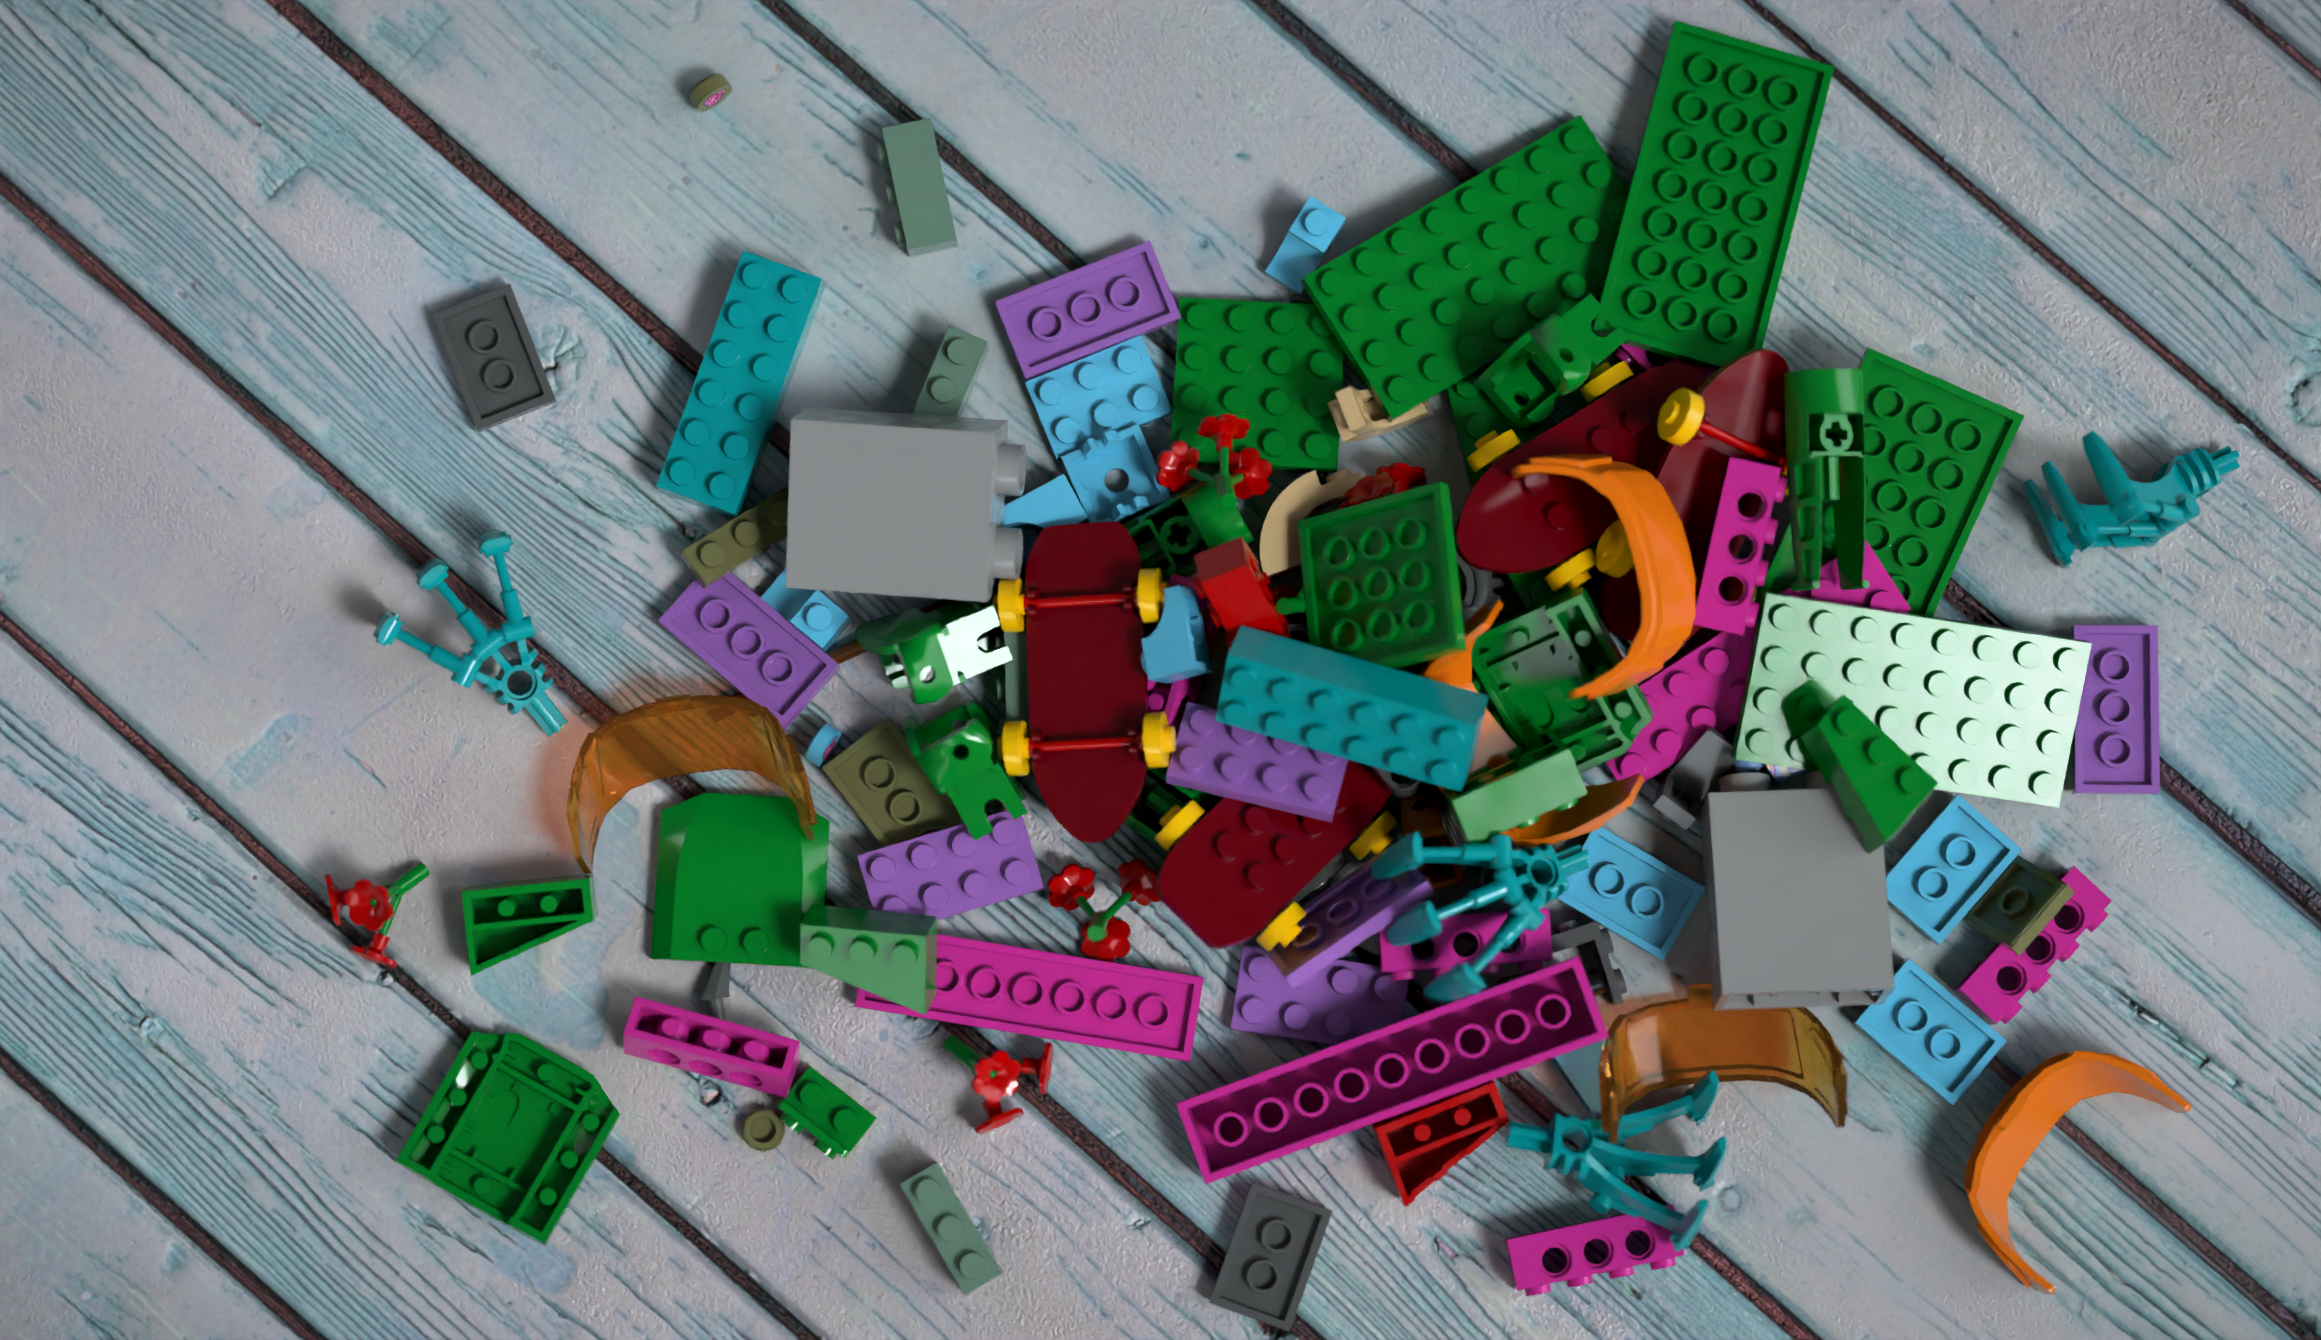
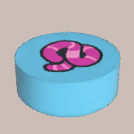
[805,723,841,767]

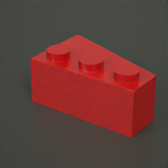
[1192,536,1292,650]
[1371,1080,1509,1208]

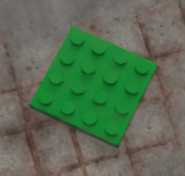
[1170,297,1344,473]
[1297,482,1466,669]

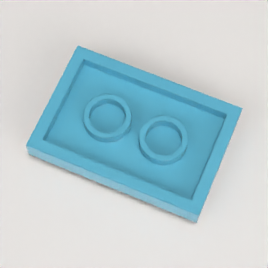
[1025,335,1172,461]
[1886,794,2022,945]
[1555,827,1706,961]
[1853,958,2007,1106]

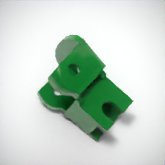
[1473,293,1629,428]
[855,600,1013,705]
[902,700,1027,841]

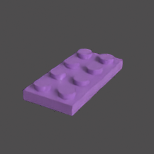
[994,241,1181,381]
[658,573,841,731]
[2071,625,2160,795]
[1166,702,1349,823]
[857,810,1044,921]
[1256,843,1434,989]
[1230,945,1409,1045]

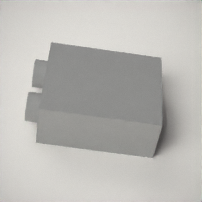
[785,407,1027,602]
[1700,771,1894,1011]

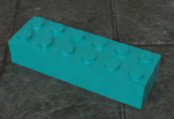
[656,251,825,519]
[1215,625,1489,792]

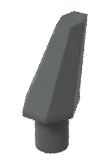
[698,962,731,1020]

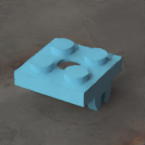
[1061,424,1171,524]

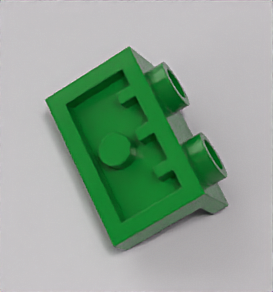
[777,1066,877,1160]

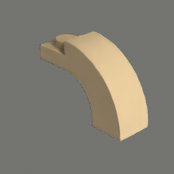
[1327,386,1434,442]
[1258,469,1363,579]

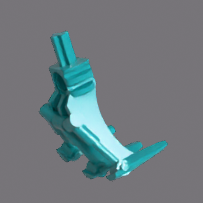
[2023,431,2240,569]
[373,529,568,737]
[1372,832,1590,1003]
[1505,1070,1727,1251]

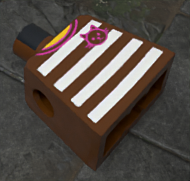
[1401,784,1467,889]

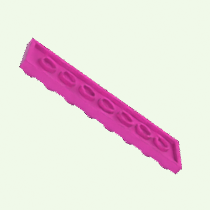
[1605,539,1911,783]
[855,934,1204,1062]

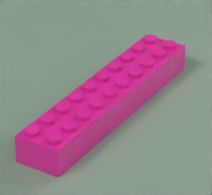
[1176,955,1609,1184]

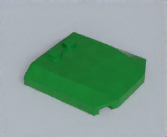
[1472,588,1654,773]
[651,792,830,969]
[396,1032,620,1246]

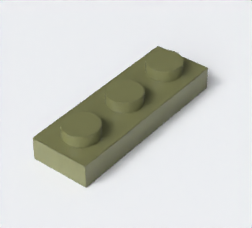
[680,487,788,589]

